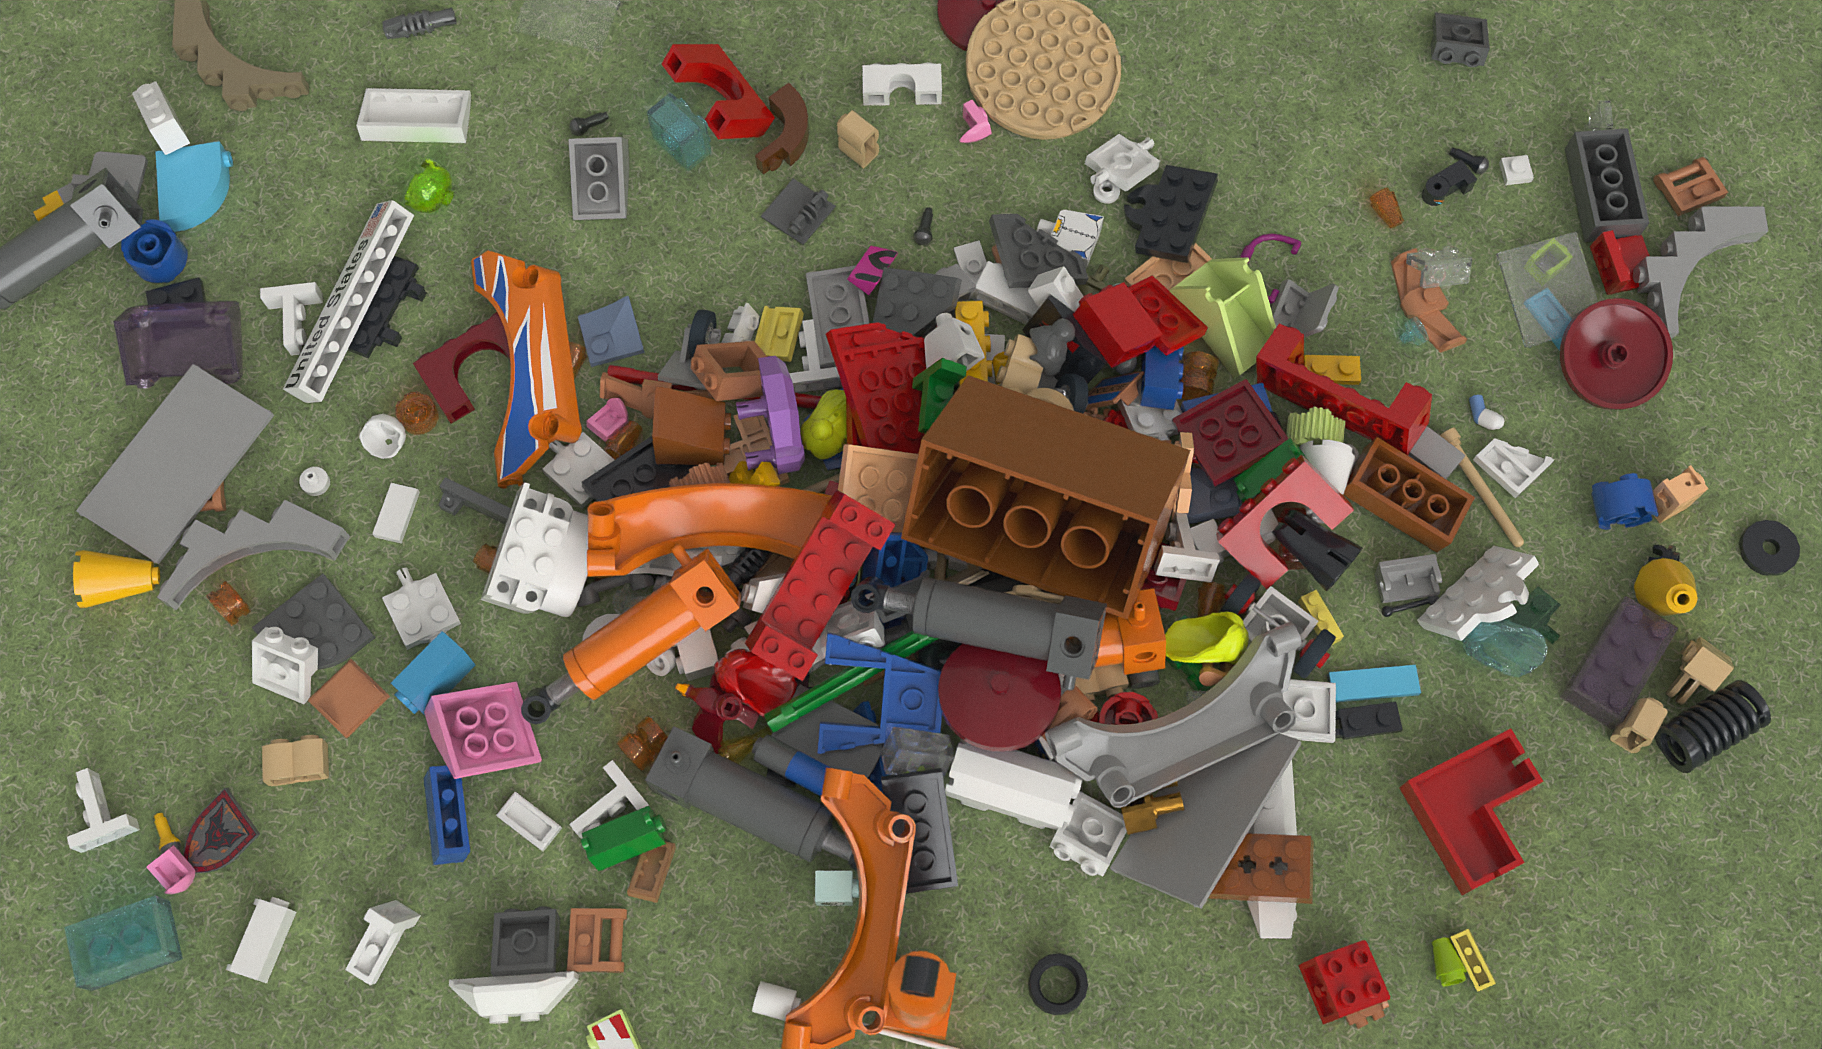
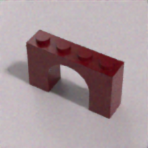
[413,312,510,424]

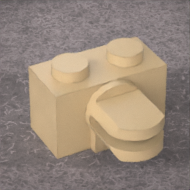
[1666,637,1734,705]

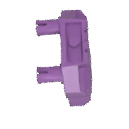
[736,356,805,475]

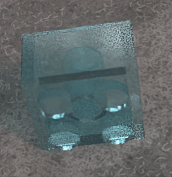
[647,92,712,172]

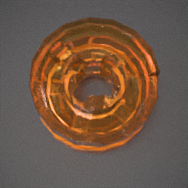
[395,391,439,435]
[206,581,252,626]

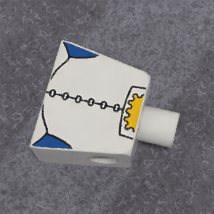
[1037,210,1104,269]

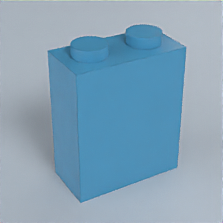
[391,631,475,715]

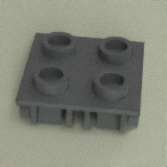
[761,178,836,245]

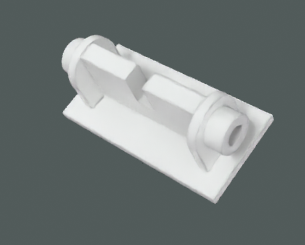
[721,303,760,343]

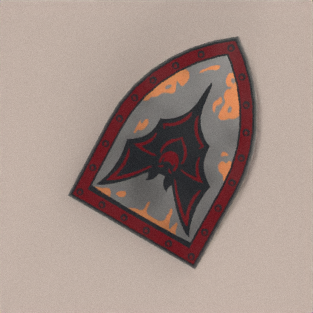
[183,788,260,873]

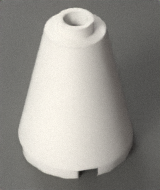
[1299,440,1356,523]

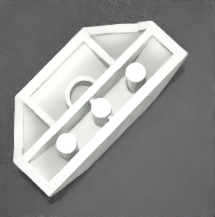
[449,971,579,1024]

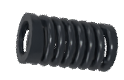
[1655,680,1771,773]

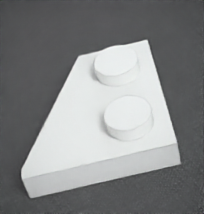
[1473,438,1554,498]

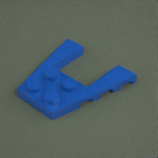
[817,632,942,754]

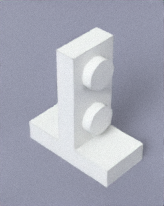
[260,282,323,356]
[789,319,843,393]
[1154,512,1220,582]
[569,760,649,838]
[67,768,140,853]
[345,900,421,985]

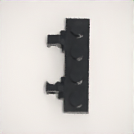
[348,256,427,359]

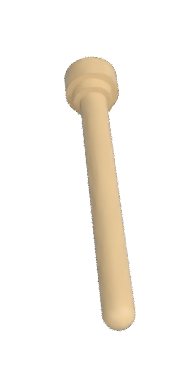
[1440,427,1524,547]

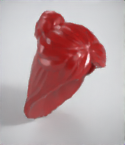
[714,648,797,717]

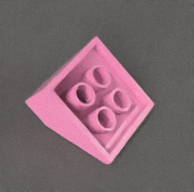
[424,682,542,779]

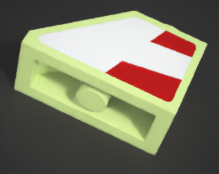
[586,1009,642,1049]

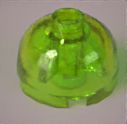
[404,158,455,213]

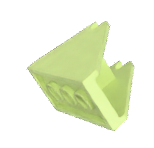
[1169,257,1276,379]

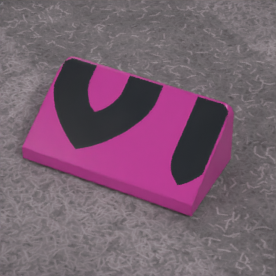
[847,246,898,295]

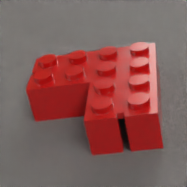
[1399,729,1544,896]

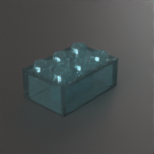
[64,896,183,991]

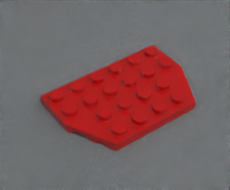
[826,322,926,454]

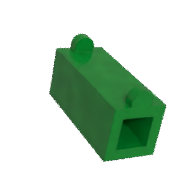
[1234,438,1309,503]
[581,806,667,871]

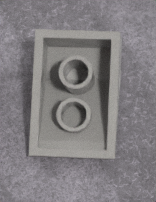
[569,137,629,220]

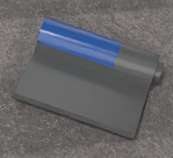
[752,684,883,796]

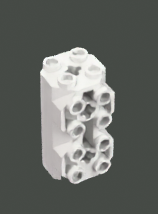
[945,739,1083,830]

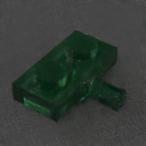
[1499,586,1561,647]

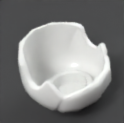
[360,413,406,459]

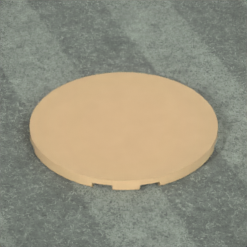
[965,0,1121,140]

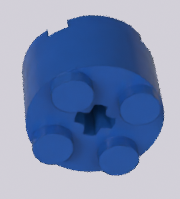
[121,220,188,283]
[1591,473,1659,530]

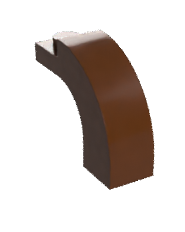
[755,82,809,175]

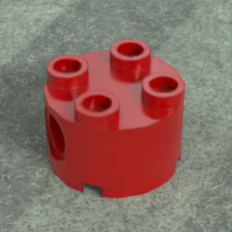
[1098,692,1158,725]

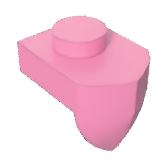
[960,100,992,143]
[587,398,628,443]
[146,845,195,894]

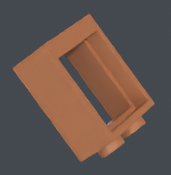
[690,341,767,401]

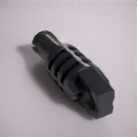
[727,547,773,588]

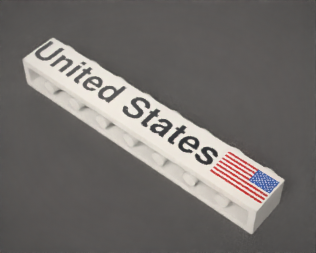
[283,200,414,403]

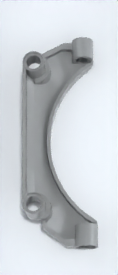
[1045,622,1302,808]

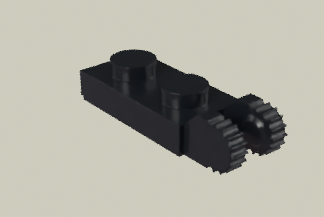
[1335,702,1403,740]

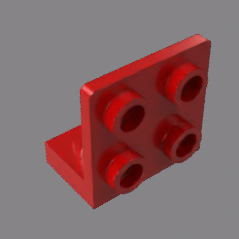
[1590,230,1650,295]
[1298,940,1390,1025]

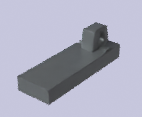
[439,477,511,525]

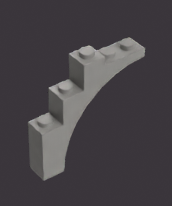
[1633,207,1768,339]
[157,500,350,610]

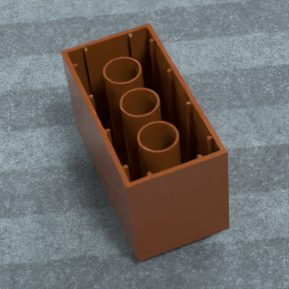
[901,375,1191,619]

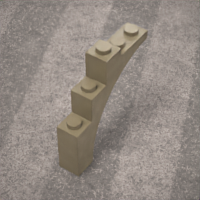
[172,0,309,111]

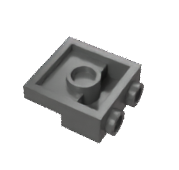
[1431,12,1490,68]
[491,906,560,977]

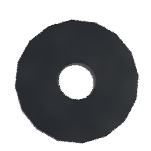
[1739,520,1800,576]

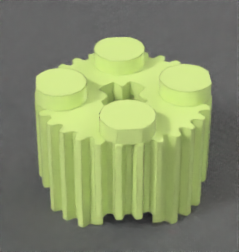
[1286,407,1345,447]

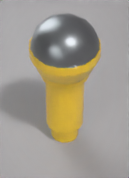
[154,813,181,854]

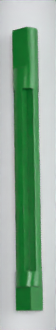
[764,630,939,733]

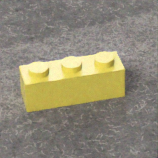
[1298,590,1344,645]
[1450,928,1496,992]

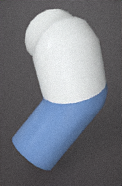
[1469,395,1504,430]

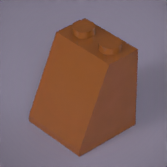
[652,386,731,465]

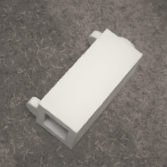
[225,897,296,983]

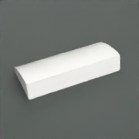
[356,88,471,143]

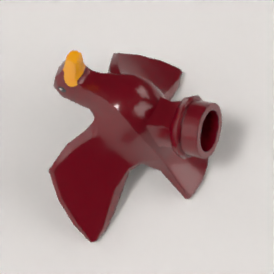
[675,672,759,754]

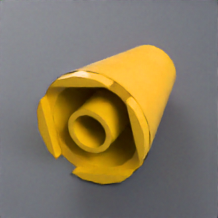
[73,550,160,608]
[1634,558,1697,616]

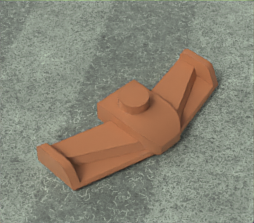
[1391,248,1467,353]
[600,372,713,419]

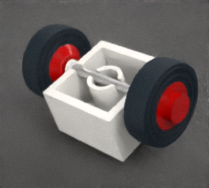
[1219,574,1336,679]

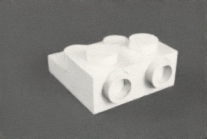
[820,593,885,665]
[252,627,318,704]
[1049,791,1127,877]

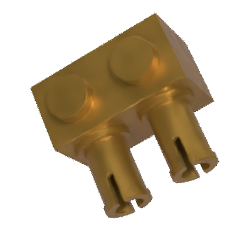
[1121,781,1184,835]

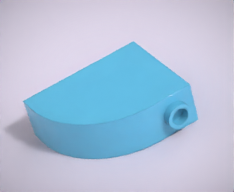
[156,141,233,232]

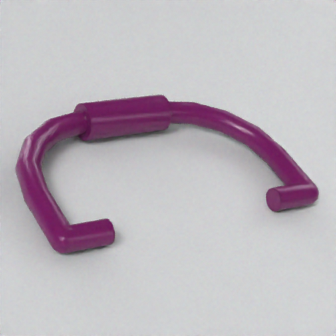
[1239,233,1301,304]

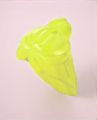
[800,389,847,459]
[1165,612,1249,665]

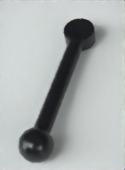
[1381,595,1439,617]

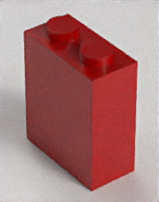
[1073,282,1163,368]

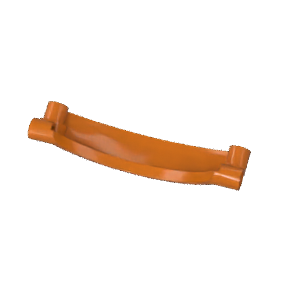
[587,483,832,577]

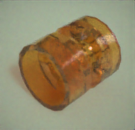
[1179,352,1219,400]
[616,715,668,772]

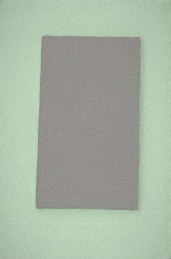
[76,364,274,564]
[1110,734,1302,909]

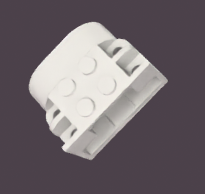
[480,482,588,617]

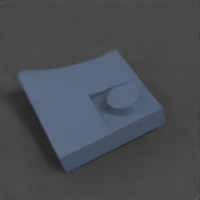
[578,296,645,367]
[1184,468,1242,524]

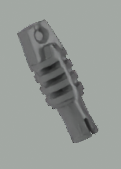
[382,7,457,39]

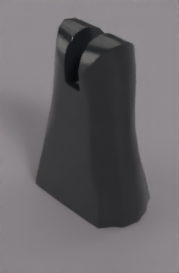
[1272,509,1363,592]

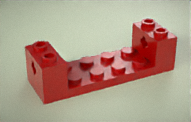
[1256,323,1432,456]
[745,489,896,681]

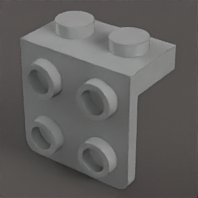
[71,151,148,202]
[1271,279,1339,338]

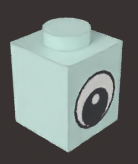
[815,871,859,906]

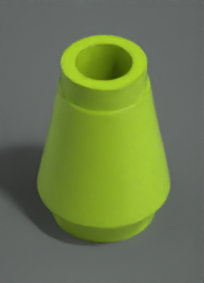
[1432,937,1467,986]

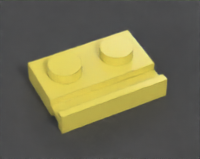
[755,306,804,362]

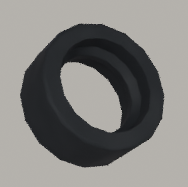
[1028,953,1088,1015]

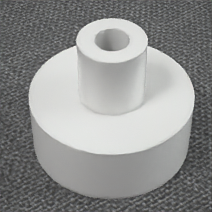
[299,467,330,496]
[647,648,676,676]

